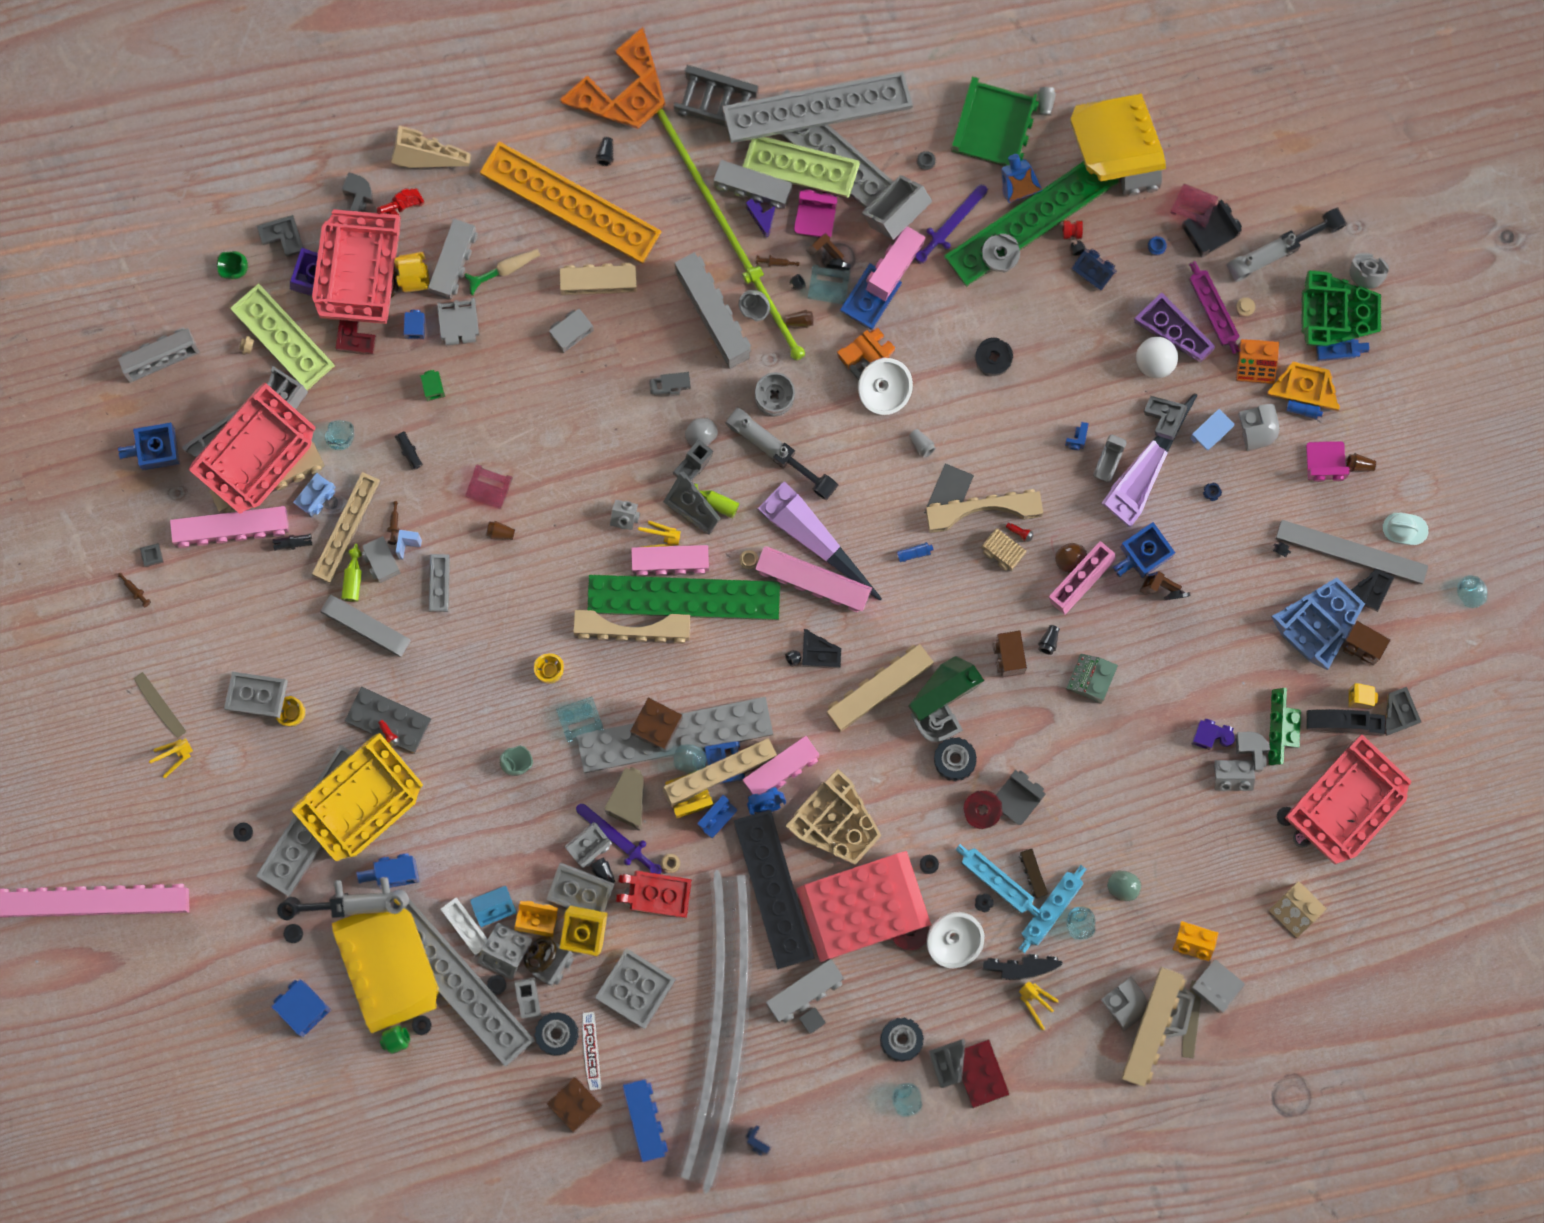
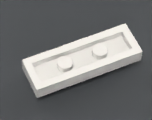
[441,898,488,956]

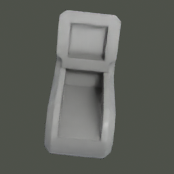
[1093,434,1127,483]

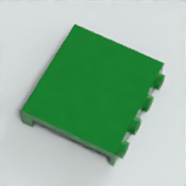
[951,76,1039,166]

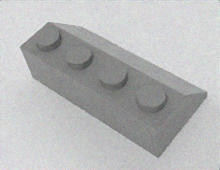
[118,328,200,383]

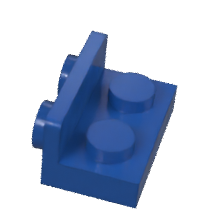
[697,795,737,838]

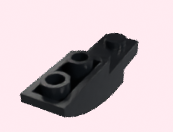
[1306,709,1385,736]
[982,954,1063,980]

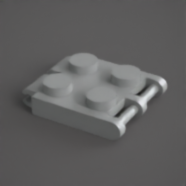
[437,298,479,346]

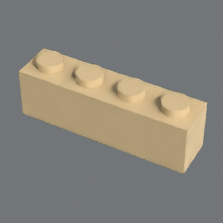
[560,263,637,295]

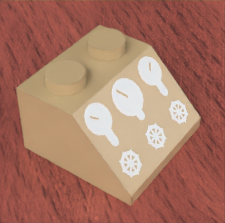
[1269,881,1327,938]

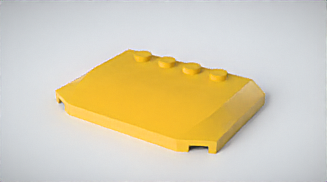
[1071,93,1166,181]
[291,733,423,861]
[332,899,438,1033]

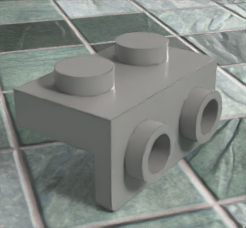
[1214,760,1255,791]
[564,822,612,868]
[533,942,574,987]

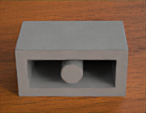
[549,309,594,353]
[361,536,401,583]

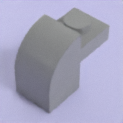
[1235,732,1270,772]
[515,978,541,1019]

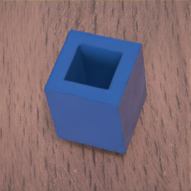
[404,310,425,339]

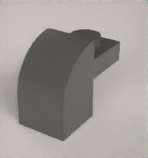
[342,172,373,212]
[673,440,713,481]

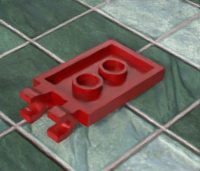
[616,871,692,918]

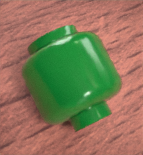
[380,1025,411,1054]

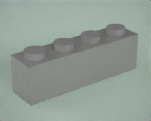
[714,160,792,209]
[428,219,478,300]
[766,959,844,1023]

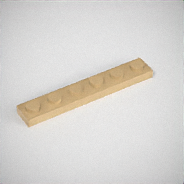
[312,472,380,583]

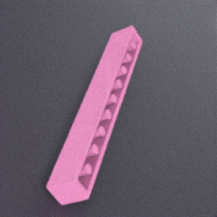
[0,884,189,918]

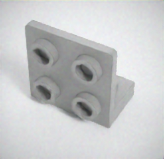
[477,923,532,980]
[1191,960,1245,1014]

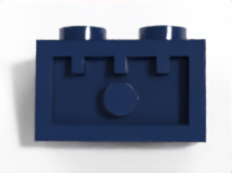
[1071,249,1117,291]

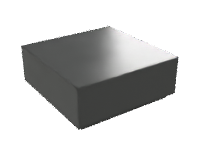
[140,543,164,567]
[799,1007,826,1034]

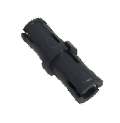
[395,431,423,470]
[273,533,313,551]

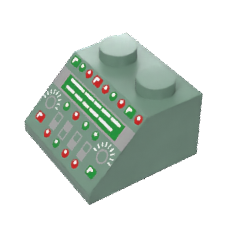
[1066,654,1118,704]

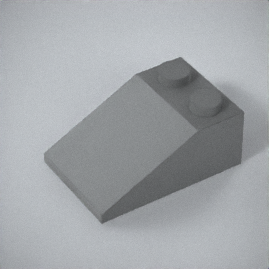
[1120,170,1162,196]

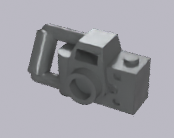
[649,372,691,396]

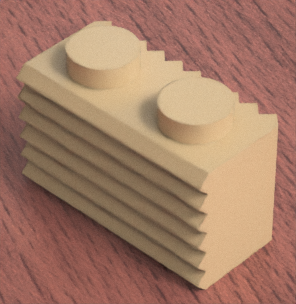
[982,528,1027,572]

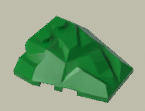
[1301,270,1381,346]

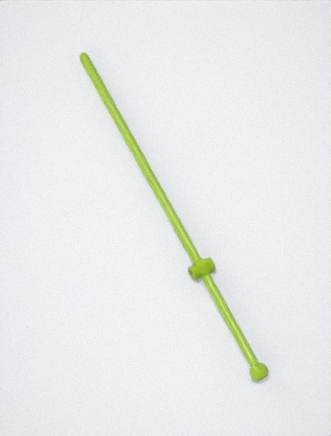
[657,109,805,361]

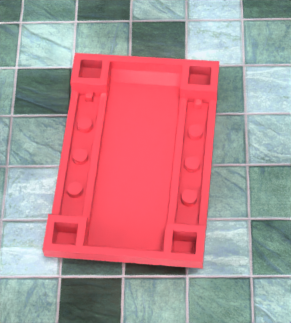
[796,851,932,963]

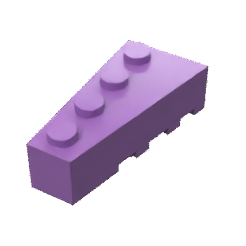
[1134,292,1215,363]

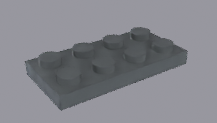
[345,686,431,754]

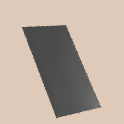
[924,463,974,513]

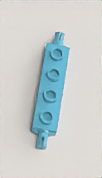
[955,844,1041,918]
[1018,865,1087,953]

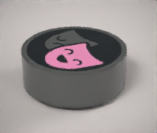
[1293,830,1311,848]

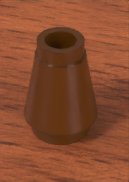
[785,310,814,328]
[1346,453,1376,472]
[486,520,515,540]

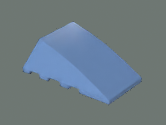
[1272,578,1365,670]

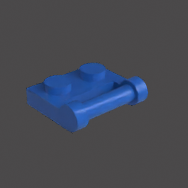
[705,741,745,784]

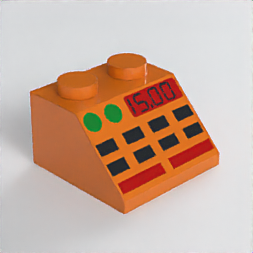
[1236,339,1279,384]

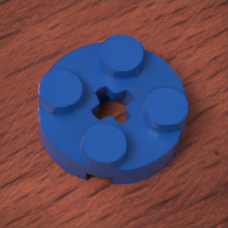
[747,788,786,815]

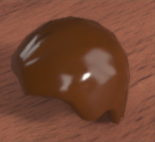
[1055,543,1087,572]

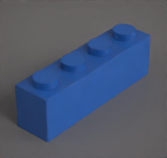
[623,1079,668,1163]

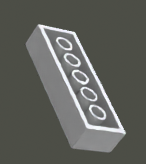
[675,252,751,369]

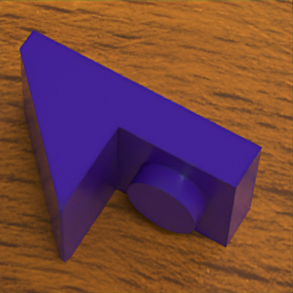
[746,199,775,238]

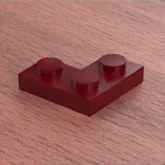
[335,320,376,355]

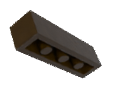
[1019,848,1048,899]

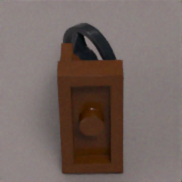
[806,233,851,270]
[1139,571,1191,601]

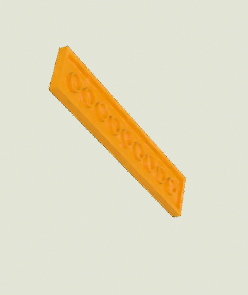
[480,141,662,264]

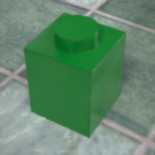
[420,370,445,401]

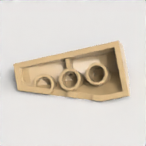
[391,126,471,168]

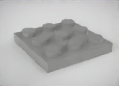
[595,948,676,1029]

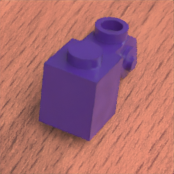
[1192,719,1235,750]

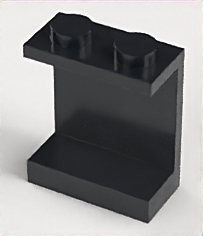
[1182,199,1242,258]

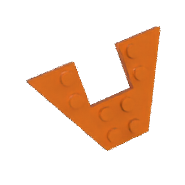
[560,27,666,129]

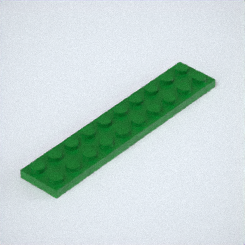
[944,161,1119,287]
[587,575,780,621]

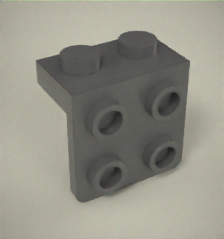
[996,770,1046,825]

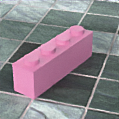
[866,226,926,301]
[1049,541,1116,615]
[631,545,709,577]
[743,736,820,795]

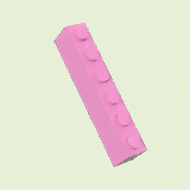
[170,506,289,548]
[755,546,872,612]

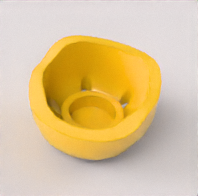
[534,653,564,684]
[276,696,305,727]

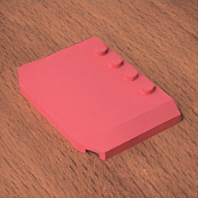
[312,209,400,324]
[188,382,316,514]
[1285,734,1411,865]

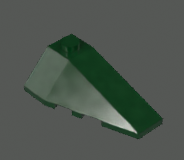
[908,656,985,722]

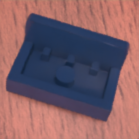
[745,1125,771,1157]

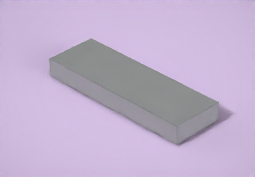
[429,554,450,612]

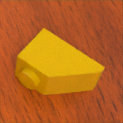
[1348,683,1378,709]

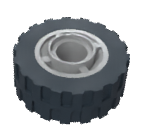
[934,737,977,781]
[535,1012,579,1056]
[880,1017,924,1062]

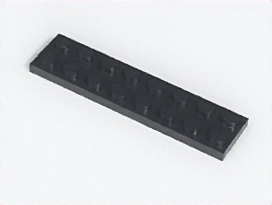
[733,809,815,970]

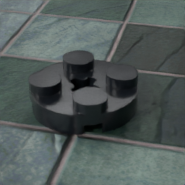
[975,337,1013,376]

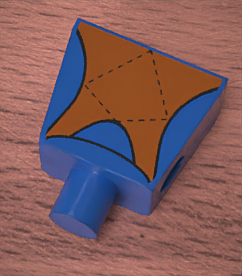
[1001,154,1042,203]

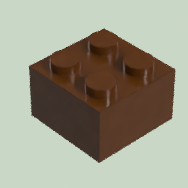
[1341,621,1391,666]
[993,630,1027,678]
[630,697,683,752]
[546,1077,603,1133]

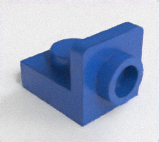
[1065,422,1089,451]

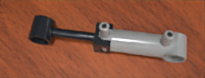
[1226,207,1347,282]
[725,408,839,501]
[277,877,409,921]

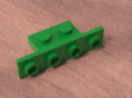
[1268,688,1301,766]

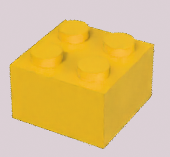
[560,905,608,956]

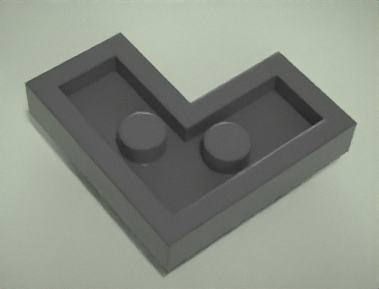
[257,215,303,257]
[1144,396,1187,440]

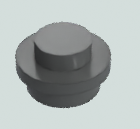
[917,151,936,170]

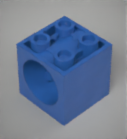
[272,979,331,1037]

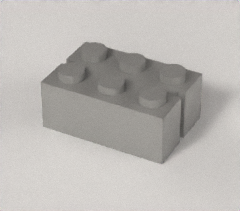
[862,175,932,240]

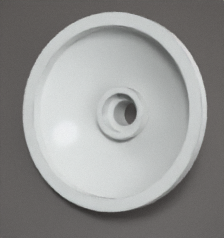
[858,358,913,415]
[927,912,984,968]

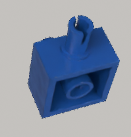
[118,423,180,471]
[1113,522,1176,578]
[357,853,420,890]

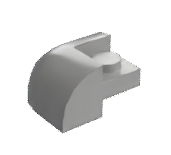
[1238,404,1280,451]
[910,705,963,742]
[1101,977,1147,1031]

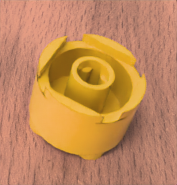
[395,252,430,293]

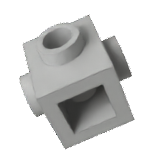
[610,500,640,530]

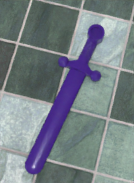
[916,184,988,264]
[576,804,662,874]

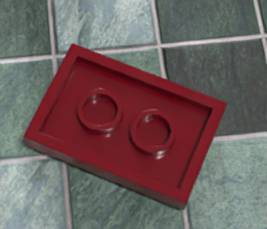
[962,1039,1010,1108]

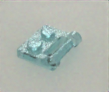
[808,264,851,304]
[556,696,604,742]

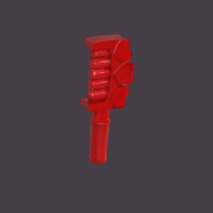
[377,188,424,214]

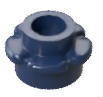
[1203,483,1222,501]

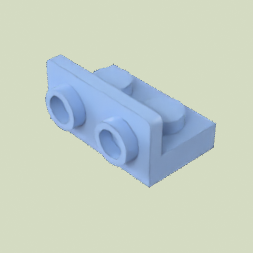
[293,473,336,517]

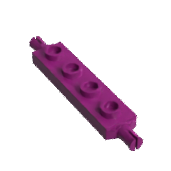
[1189,261,1240,355]

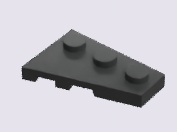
[663,471,721,535]

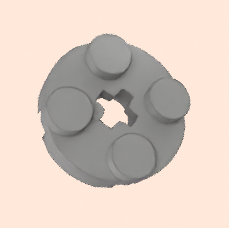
[982,234,1020,273]

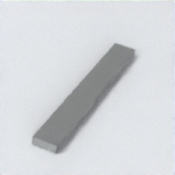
[1276,520,1428,584]

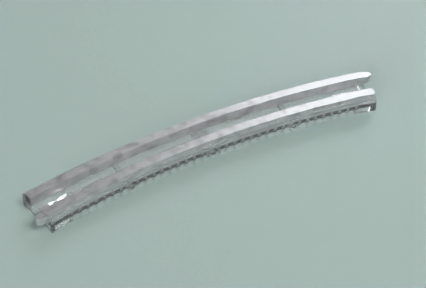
[678,870,752,1193]

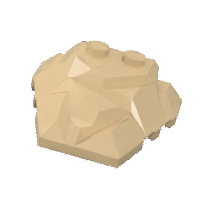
[785,769,881,864]

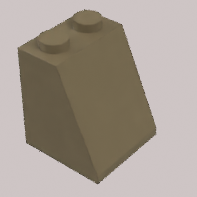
[604,767,644,830]

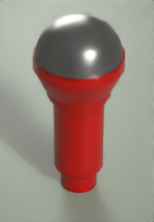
[1006,522,1034,542]
[378,720,399,747]

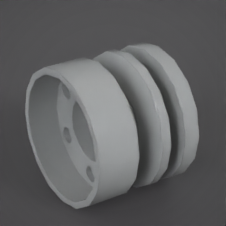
[755,372,795,417]

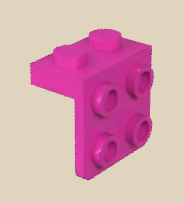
[794,190,837,238]
[1306,441,1349,482]

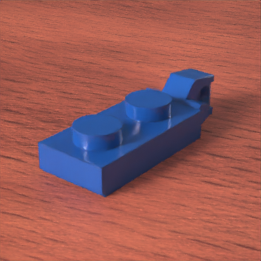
[1316,339,1370,361]

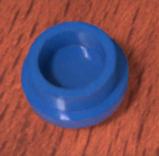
[1148,236,1167,255]

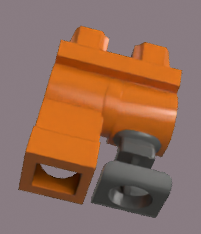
[837,327,895,381]

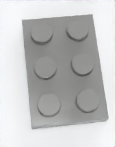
[224,672,288,718]
[546,863,614,912]

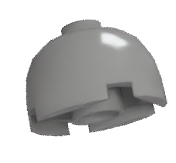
[1350,253,1389,289]

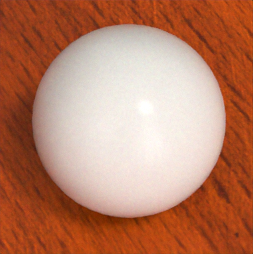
[1136,337,1178,379]

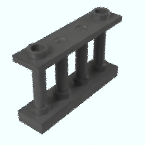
[674,65,759,127]

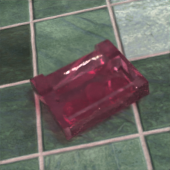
[1170,183,1218,227]
[465,464,513,509]

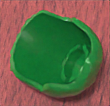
[217,251,248,280]

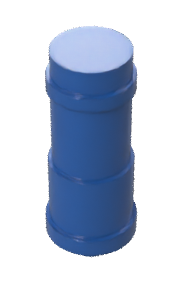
[1286,400,1323,420]
[897,542,933,562]

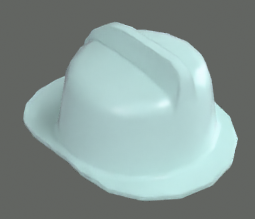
[1383,513,1428,545]

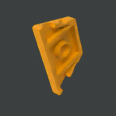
[1267,362,1340,411]

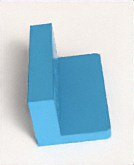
[470,886,517,927]

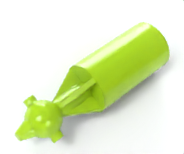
[694,483,740,519]
[341,544,362,602]

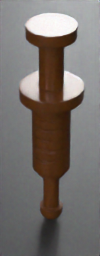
[755,255,800,267]
[387,501,400,545]
[118,573,151,608]

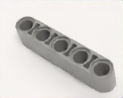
[320,595,411,657]

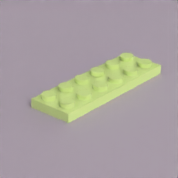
[743,137,860,198]
[230,283,335,390]

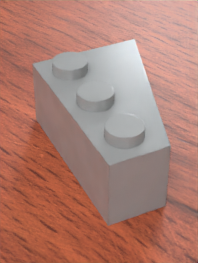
[267,366,308,409]

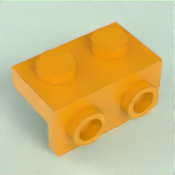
[514,901,558,937]
[1173,921,1218,961]

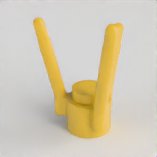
[638,521,681,547]
[149,738,193,778]
[1019,981,1058,1030]

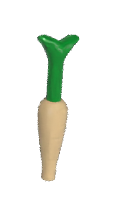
[465,249,540,296]

